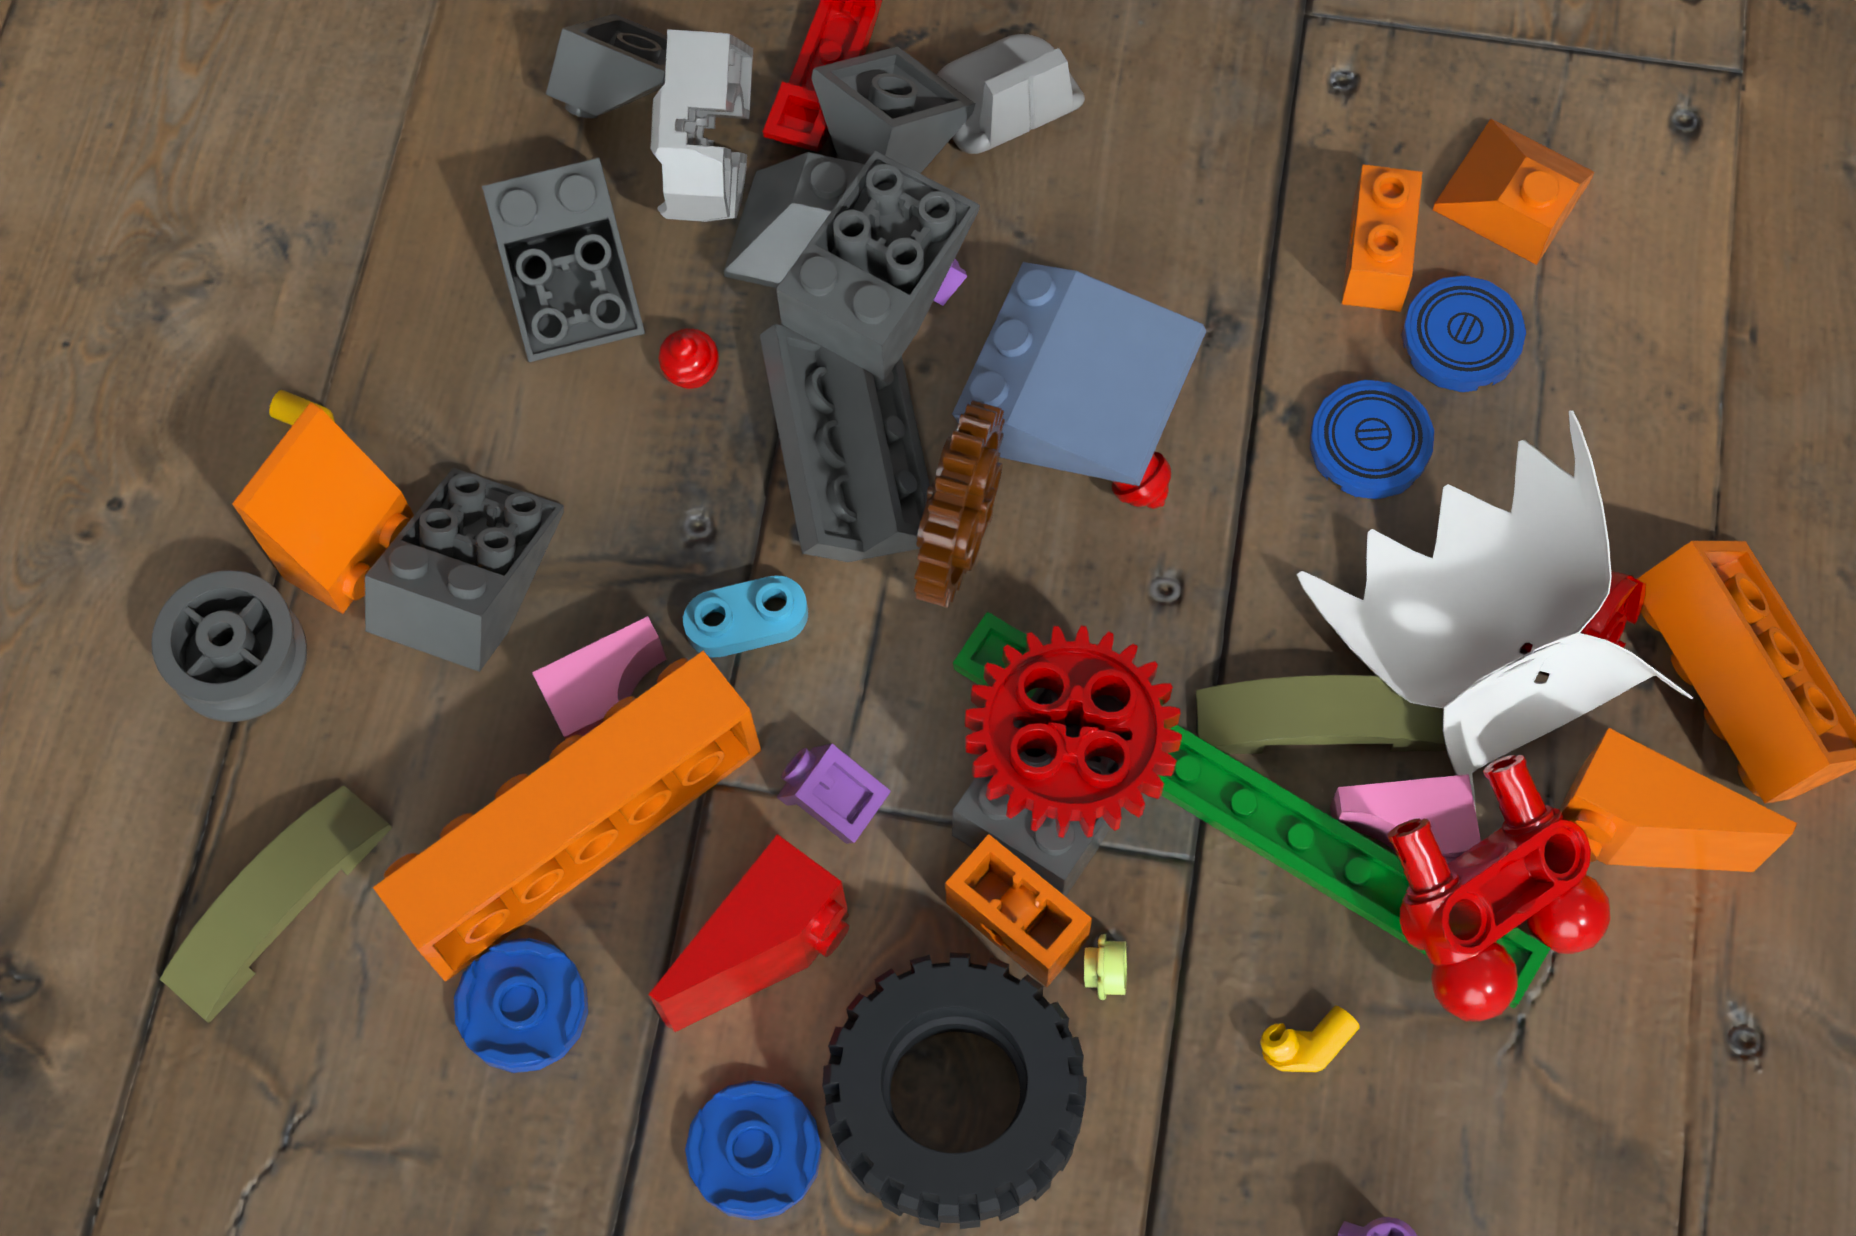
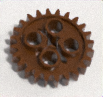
[914,400,1005,608]

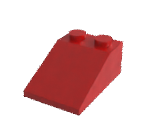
[648,834,850,1032]

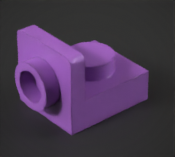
[777,744,891,844]

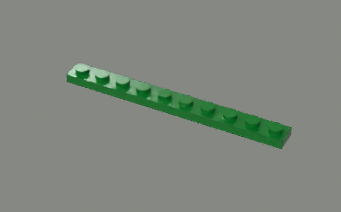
[953,611,1551,1009]

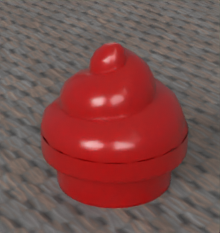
[658,328,719,389]
[1112,452,1171,509]

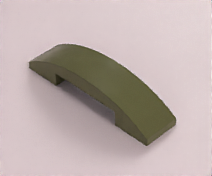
[1195,675,1447,754]
[160,786,392,1023]

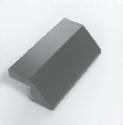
[760,324,930,562]

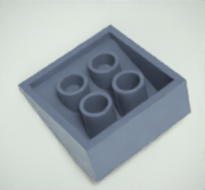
[952,262,1206,486]

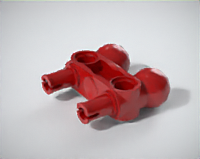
[1387,755,1610,1022]

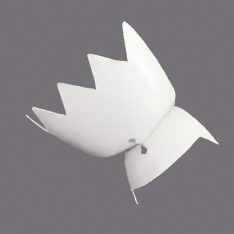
[1297,411,1693,811]

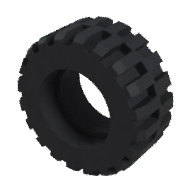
[822,952,1087,1229]

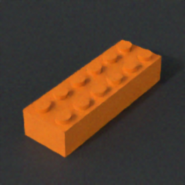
[373,650,761,982]

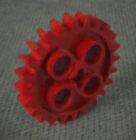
[965,625,1182,838]

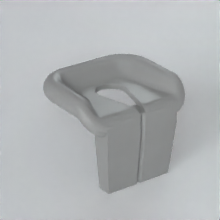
[937,34,1085,154]

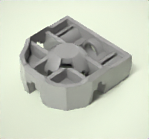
[650,29,753,222]

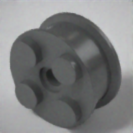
[152,570,307,722]

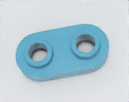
[683,575,808,657]

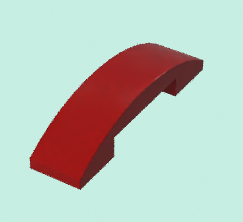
[762,0,882,152]

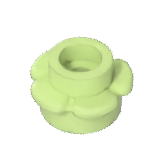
[1084,934,1127,1000]

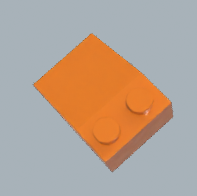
[232,402,414,614]
[1560,728,1798,872]

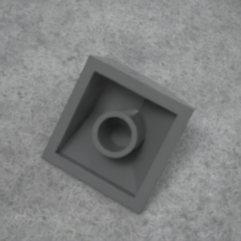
[546,14,667,119]
[811,46,976,174]
[724,152,865,288]

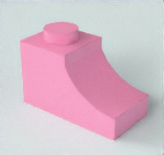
[532,616,667,740]
[1330,774,1481,864]

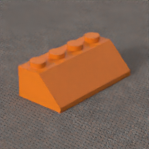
[1637,541,1856,804]

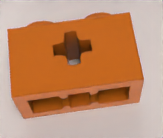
[1341,164,1423,312]
[945,834,1092,987]

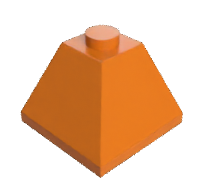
[1433,119,1595,265]

